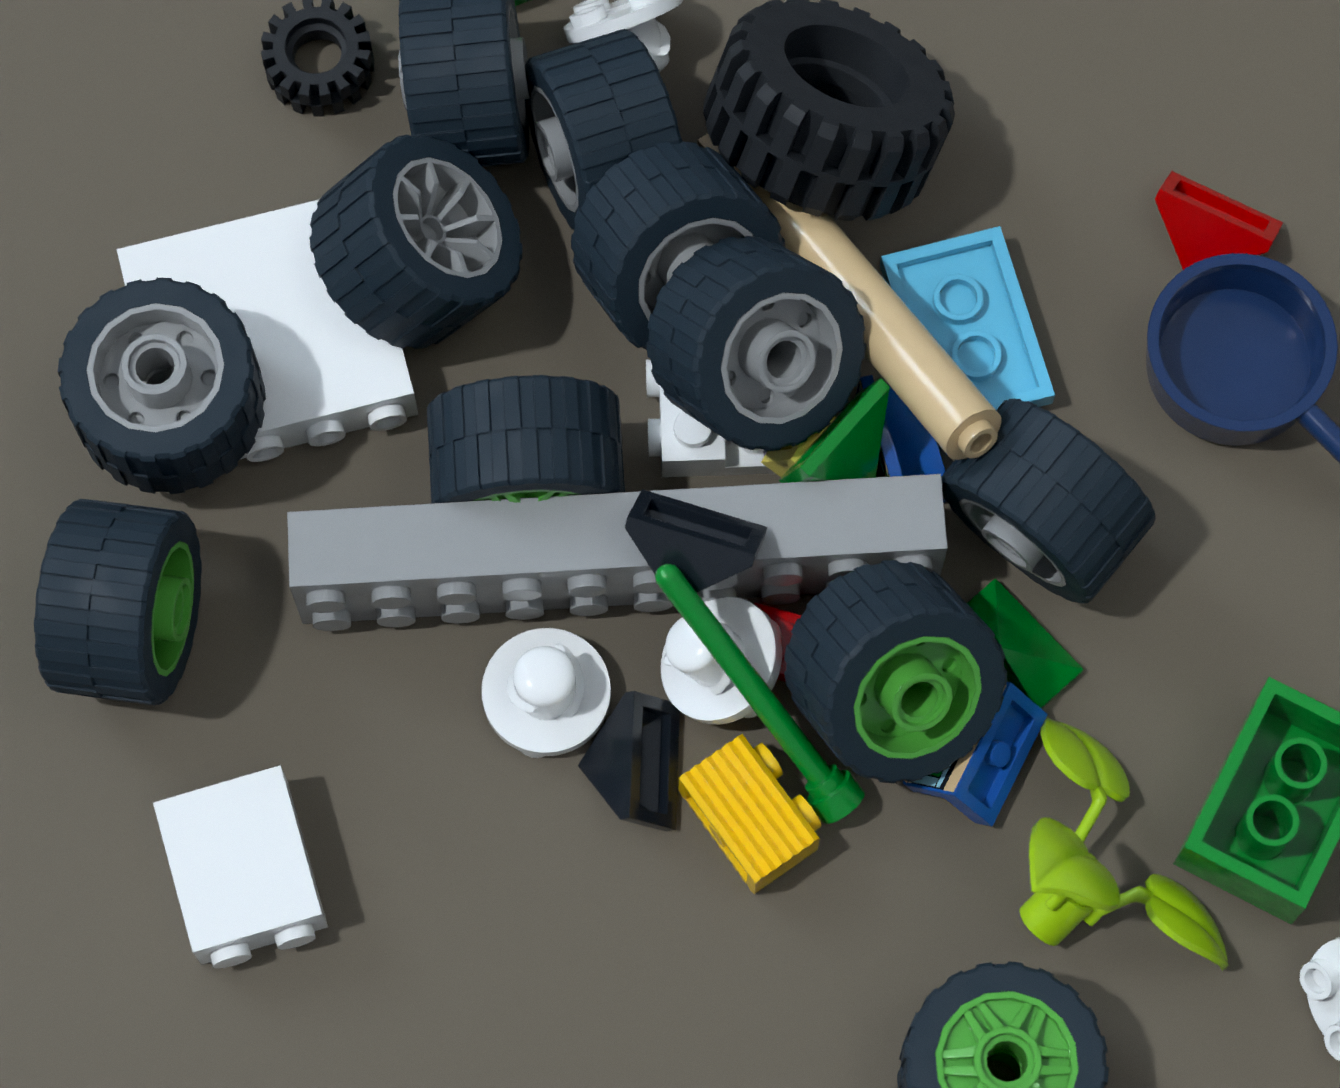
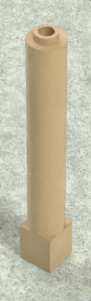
[698,134,1001,460]

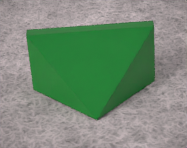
[779,378,890,483]
[967,578,1084,709]

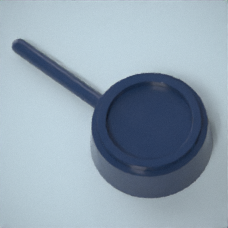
[1146,253,1340,464]

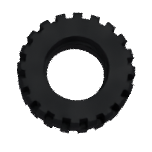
[703,0,955,221]

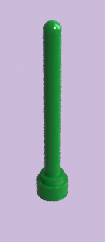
[655,564,865,824]

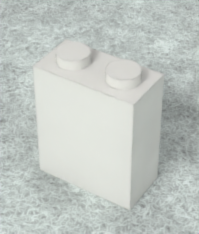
[153,765,328,969]

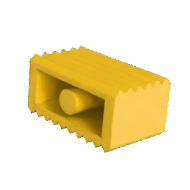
[678,734,822,894]

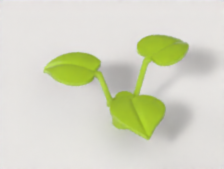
[1019,718,1229,971]

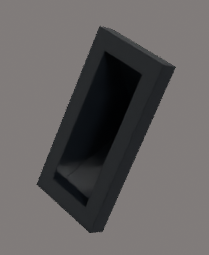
[625,489,767,593]
[578,691,680,832]

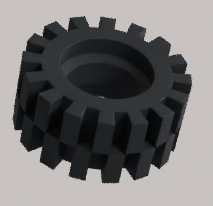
[261,0,375,116]

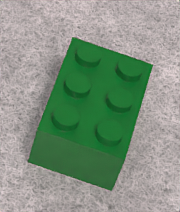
[1173,677,1340,925]

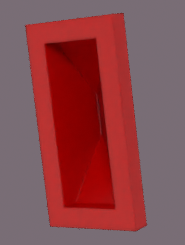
[1155,171,1284,270]

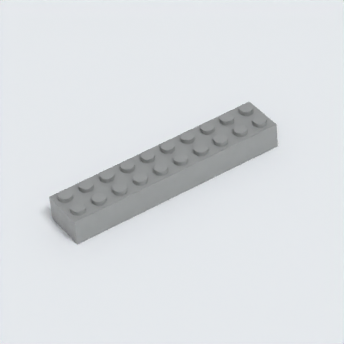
[287,474,947,631]

